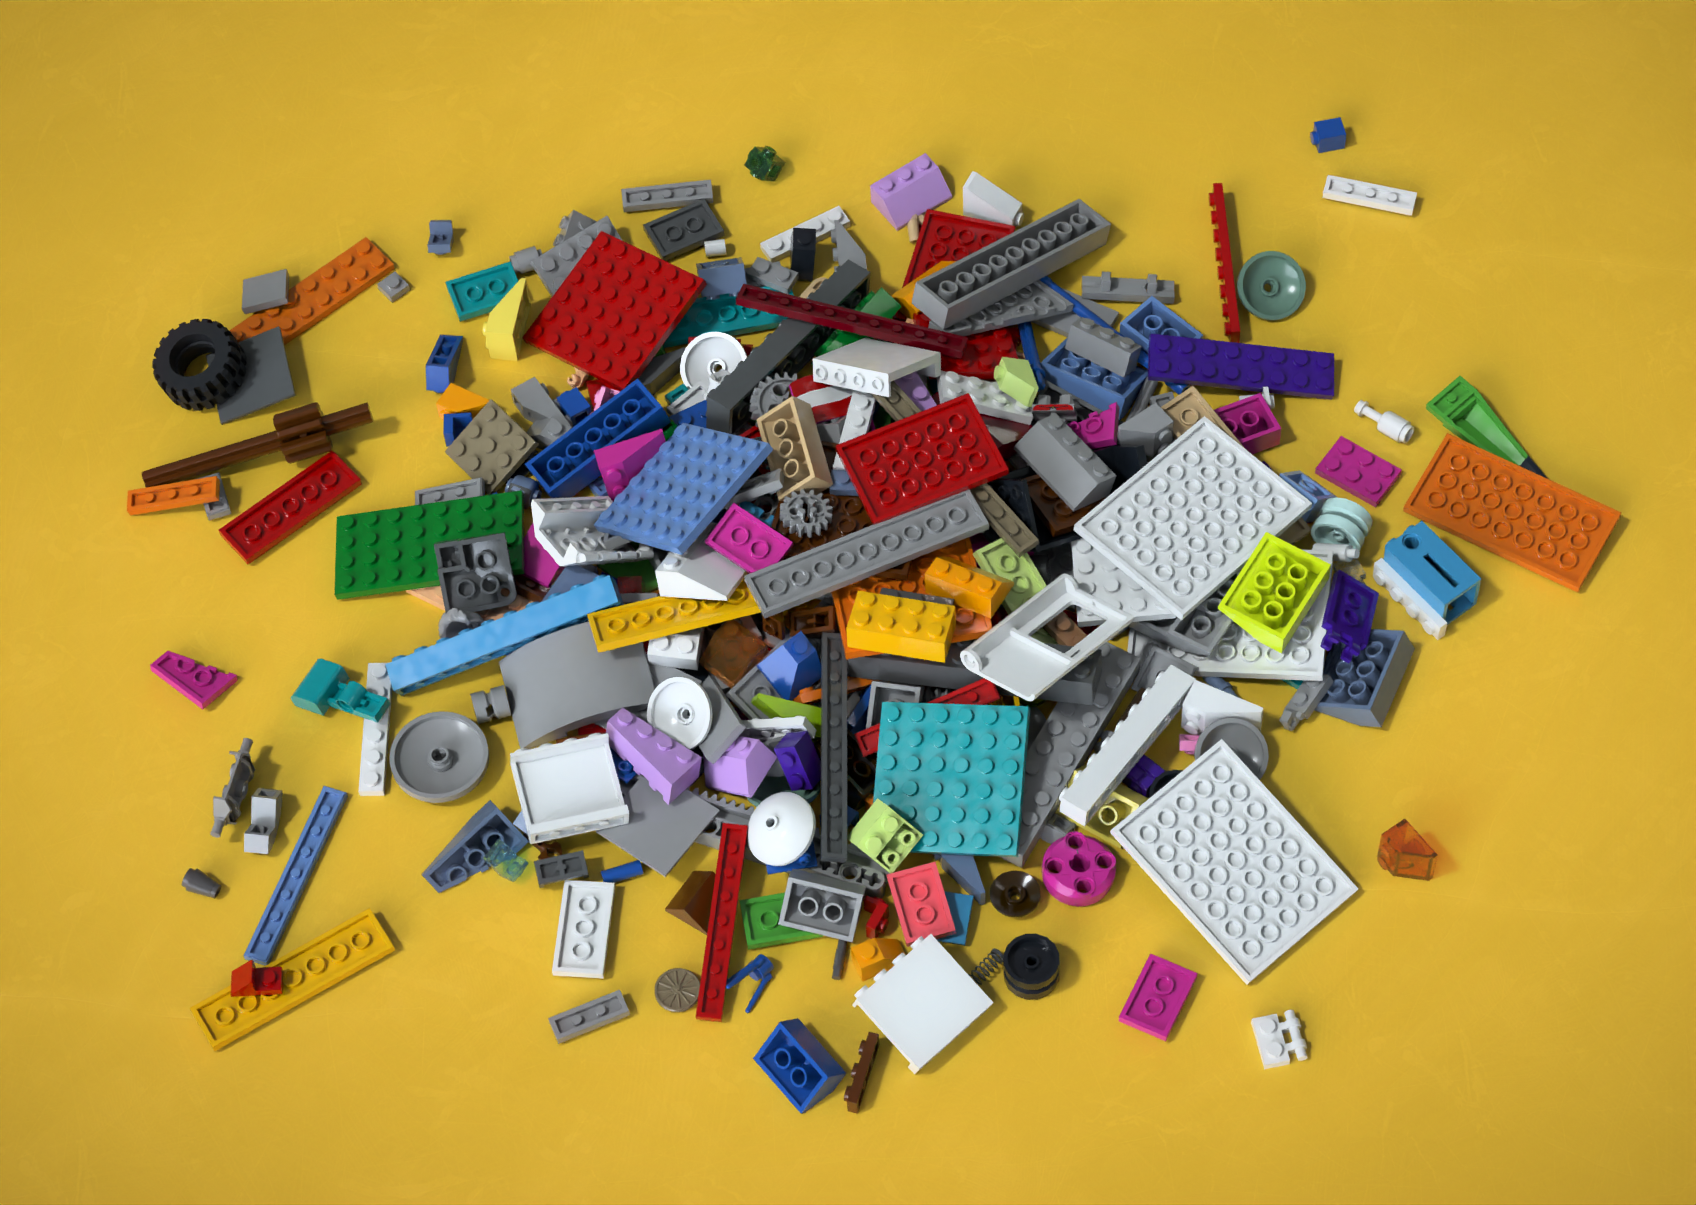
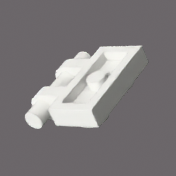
[1251,1010,1308,1069]

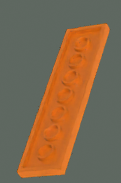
[229,237,395,345]

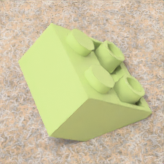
[847,798,923,874]

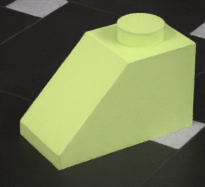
[994,357,1039,407]

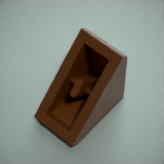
[789,606,836,638]

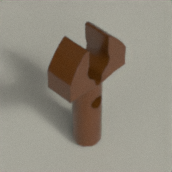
[523,833,563,860]

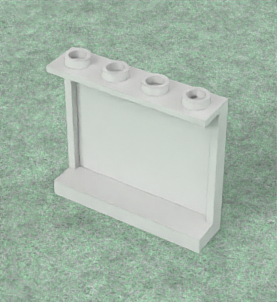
[813,338,941,397]
[510,733,629,844]
[852,934,994,1075]

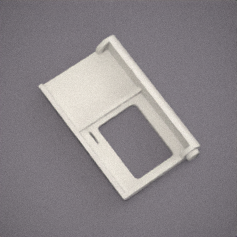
[960,573,1134,701]

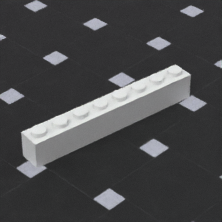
[1059,665,1196,826]

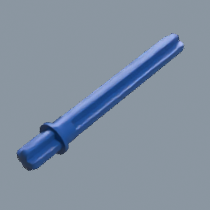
[1017,321,1046,392]

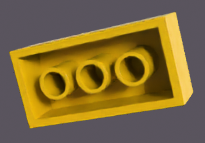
[846,591,956,663]

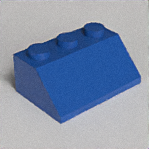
[753,1018,846,1114]

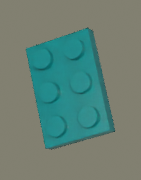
[445,261,518,322]

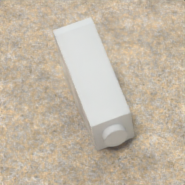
[963,171,1024,227]

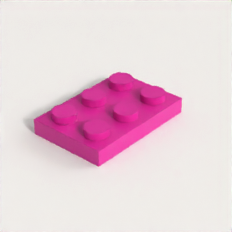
[1315,436,1402,508]
[705,502,794,574]
[1119,953,1198,1041]

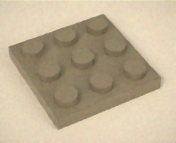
[445,399,539,495]

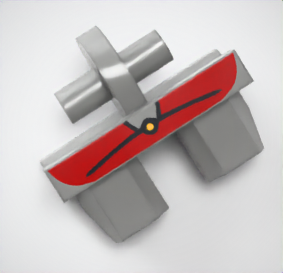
[1032,394,1078,423]

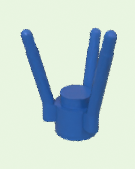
[726,954,774,1013]

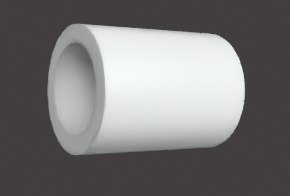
[704,239,726,257]

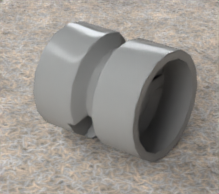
[470,685,512,724]

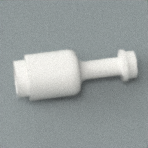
[1354,400,1415,443]

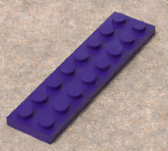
[1148,334,1334,400]

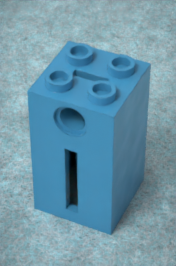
[1383,521,1481,625]

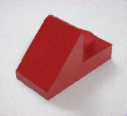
[231,960,283,997]

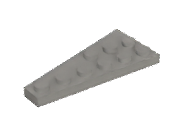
[928,280,1074,336]

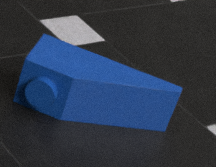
[426,335,463,393]

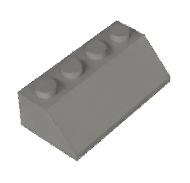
[1014,414,1116,512]

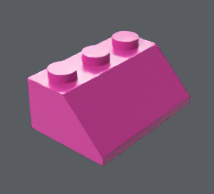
[1214,393,1281,454]

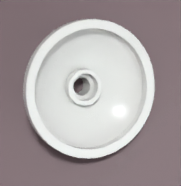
[680,332,747,389]
[647,677,713,750]
[747,792,816,866]

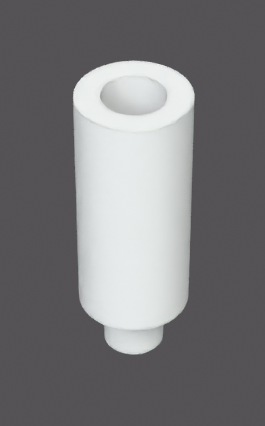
[1312,543,1360,562]

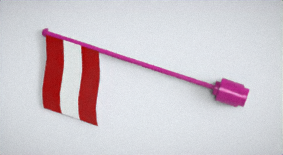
[789,375,876,431]

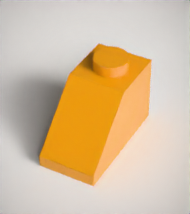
[436,383,489,420]
[851,938,906,982]

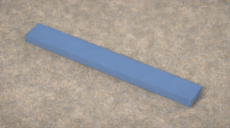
[243,786,348,966]

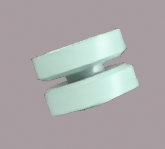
[1311,497,1373,552]

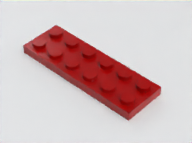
[219,450,362,564]

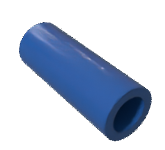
[601,860,644,883]

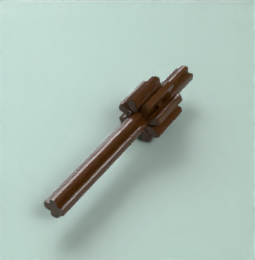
[142,402,374,487]

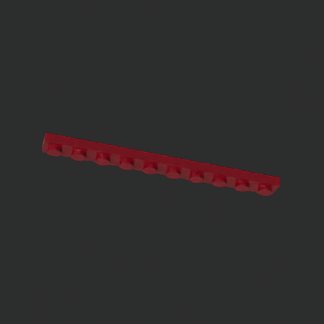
[736,284,968,359]

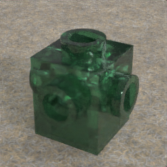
[744,146,786,181]

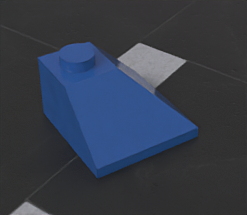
[756,631,821,701]

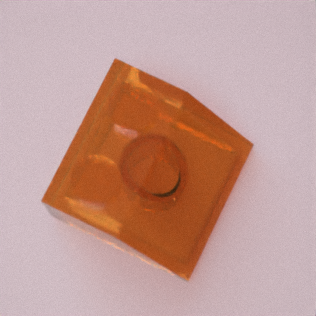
[699,619,768,689]
[1377,819,1438,881]

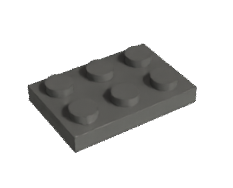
[643,199,725,261]

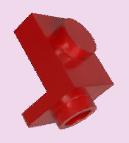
[863,895,889,939]

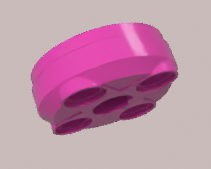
[1042,831,1116,906]

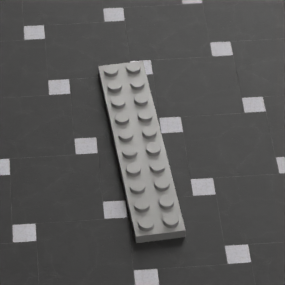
[744,490,989,618]

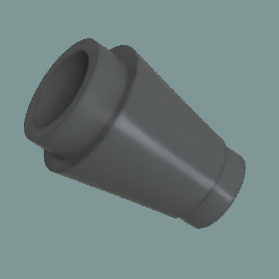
[182,868,221,899]

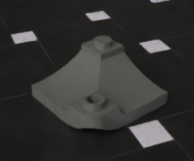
[434,532,518,613]

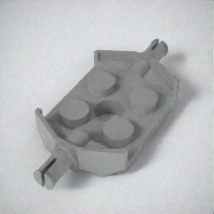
[210,738,255,838]

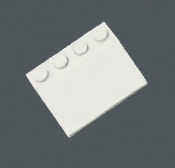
[655,522,748,601]

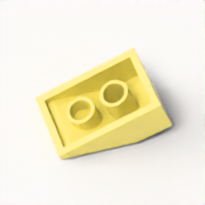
[483,278,531,361]

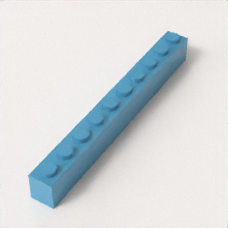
[385,575,624,696]

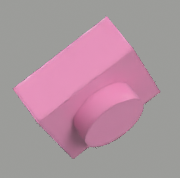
[1179,734,1200,754]

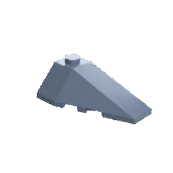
[421,800,529,893]

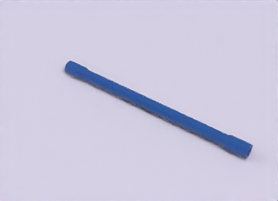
[1039,276,1190,395]

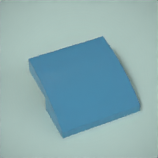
[936,891,974,946]

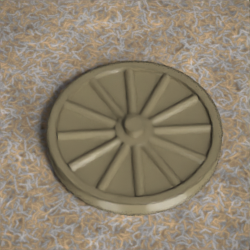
[654,968,700,1012]

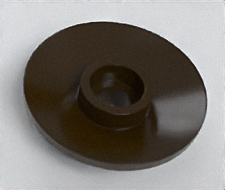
[990,871,1040,917]

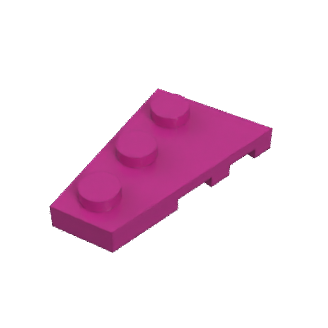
[1067,402,1120,449]
[150,651,238,710]

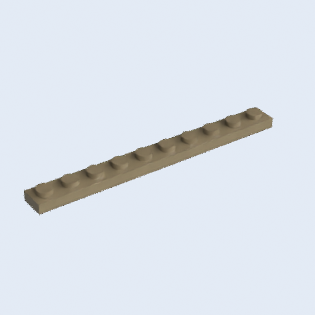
[870,381,1039,558]

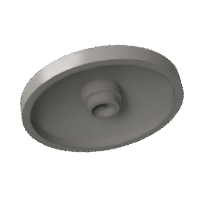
[389,711,489,803]

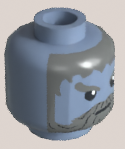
[505,475,542,509]

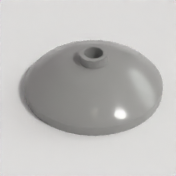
[1194,718,1269,780]

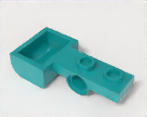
[291,658,391,723]

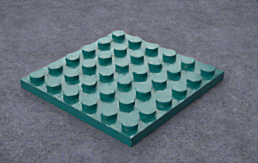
[873,702,1030,857]

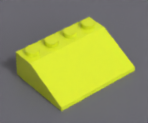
[1218,532,1331,653]

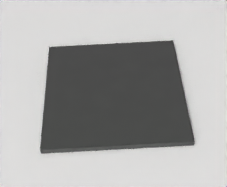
[206,326,296,425]

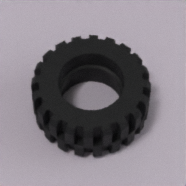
[152,319,247,411]

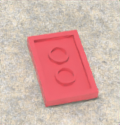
[887,862,956,947]

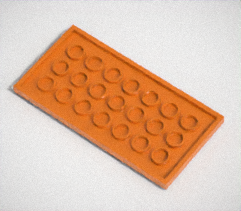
[1403,433,1622,592]

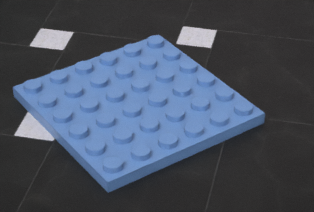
[594,423,773,555]

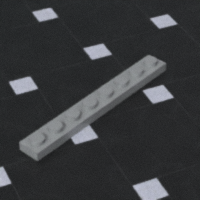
[603,468,785,550]

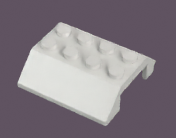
[531,496,654,567]

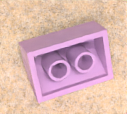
[870,153,952,231]
[703,736,777,798]

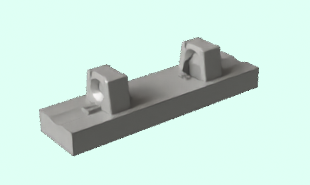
[1081,271,1175,304]

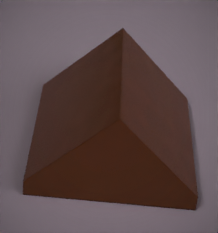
[665,871,716,935]

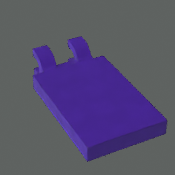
[1320,570,1379,663]

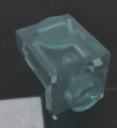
[483,839,528,882]

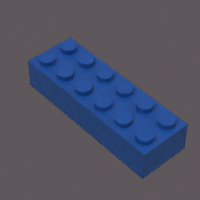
[525,378,671,498]

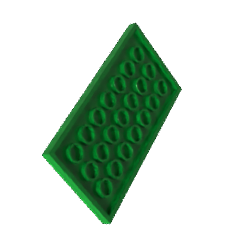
[334,490,524,600]

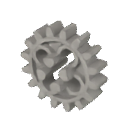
[780,489,833,538]

